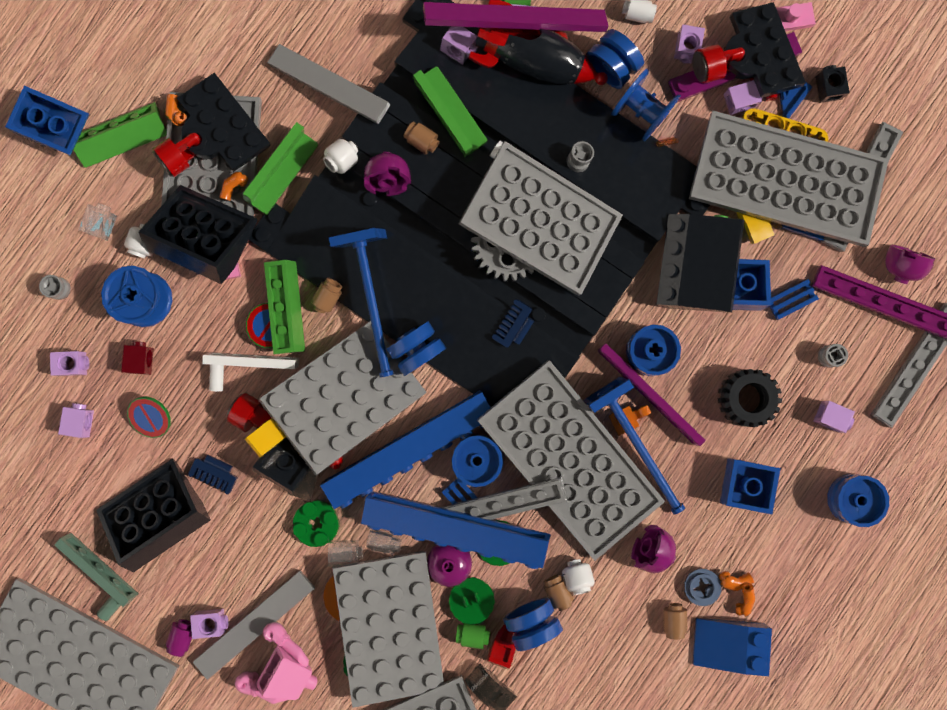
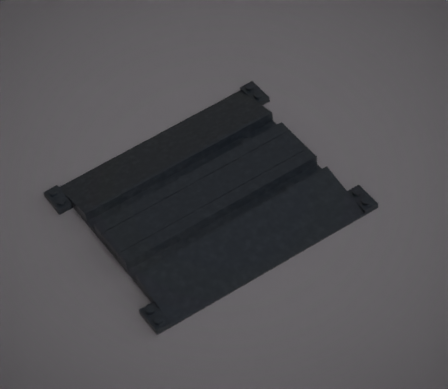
[249,0,710,407]

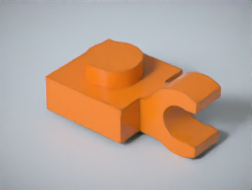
[608,405,651,436]

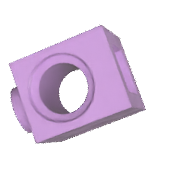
[674,24,705,63]
[440,26,478,65]
[723,80,762,115]
[50,351,89,376]
[813,401,855,433]
[58,403,94,438]
[190,608,228,639]

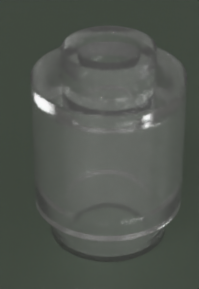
[366,529,402,556]

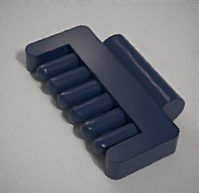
[492,299,534,348]
[188,455,238,494]

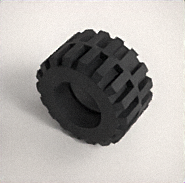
[717,369,782,427]

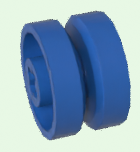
[586,29,644,89]
[386,321,446,376]
[625,325,681,377]
[452,435,503,487]
[827,474,889,527]
[503,598,563,651]

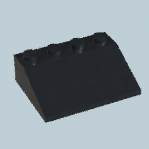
[139,185,257,284]
[656,214,744,313]
[96,458,211,573]

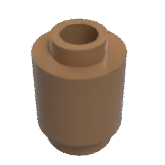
[404,121,439,154]
[311,278,342,313]
[544,574,574,611]
[663,603,687,640]

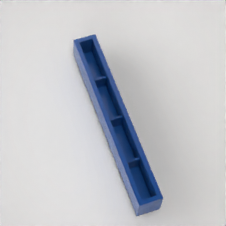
[320,390,491,509]
[361,491,551,569]

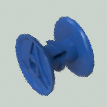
[611,68,681,142]
[101,265,173,327]

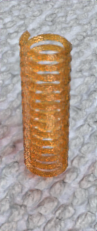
[656,137,679,147]

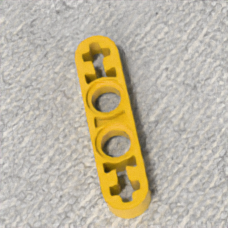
[741,108,828,142]

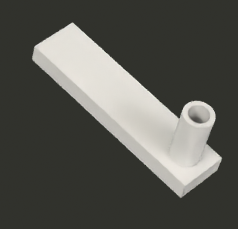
[203,352,299,392]

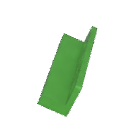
[413,67,487,157]
[73,102,167,168]
[243,122,318,215]
[264,260,305,354]

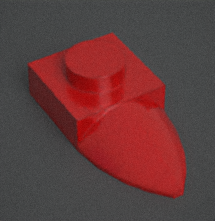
[486,624,516,669]

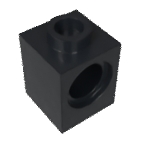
[815,65,850,103]

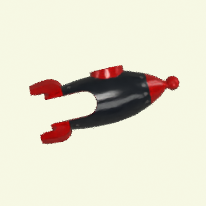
[468,0,608,85]

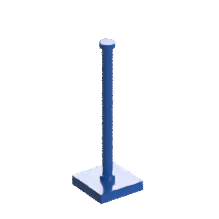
[329,228,394,377]
[583,377,685,515]

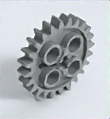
[471,236,534,282]

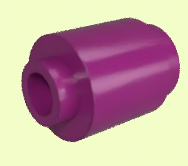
[165,619,192,657]

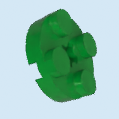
[293,500,340,547]

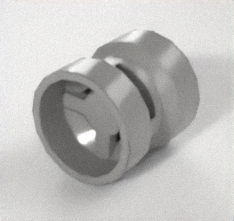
[566,141,594,172]
[39,275,71,300]
[818,344,848,368]

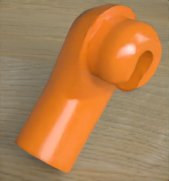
[165,94,187,126]
[219,172,248,201]
[718,571,754,591]
[736,583,755,617]

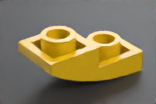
[736,212,774,244]
[245,418,286,457]

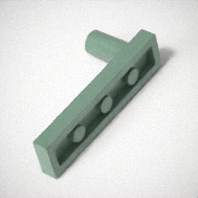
[55,533,139,621]

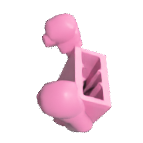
[235,622,317,704]

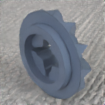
[684,569,721,606]

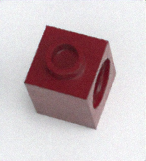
[121,341,154,375]

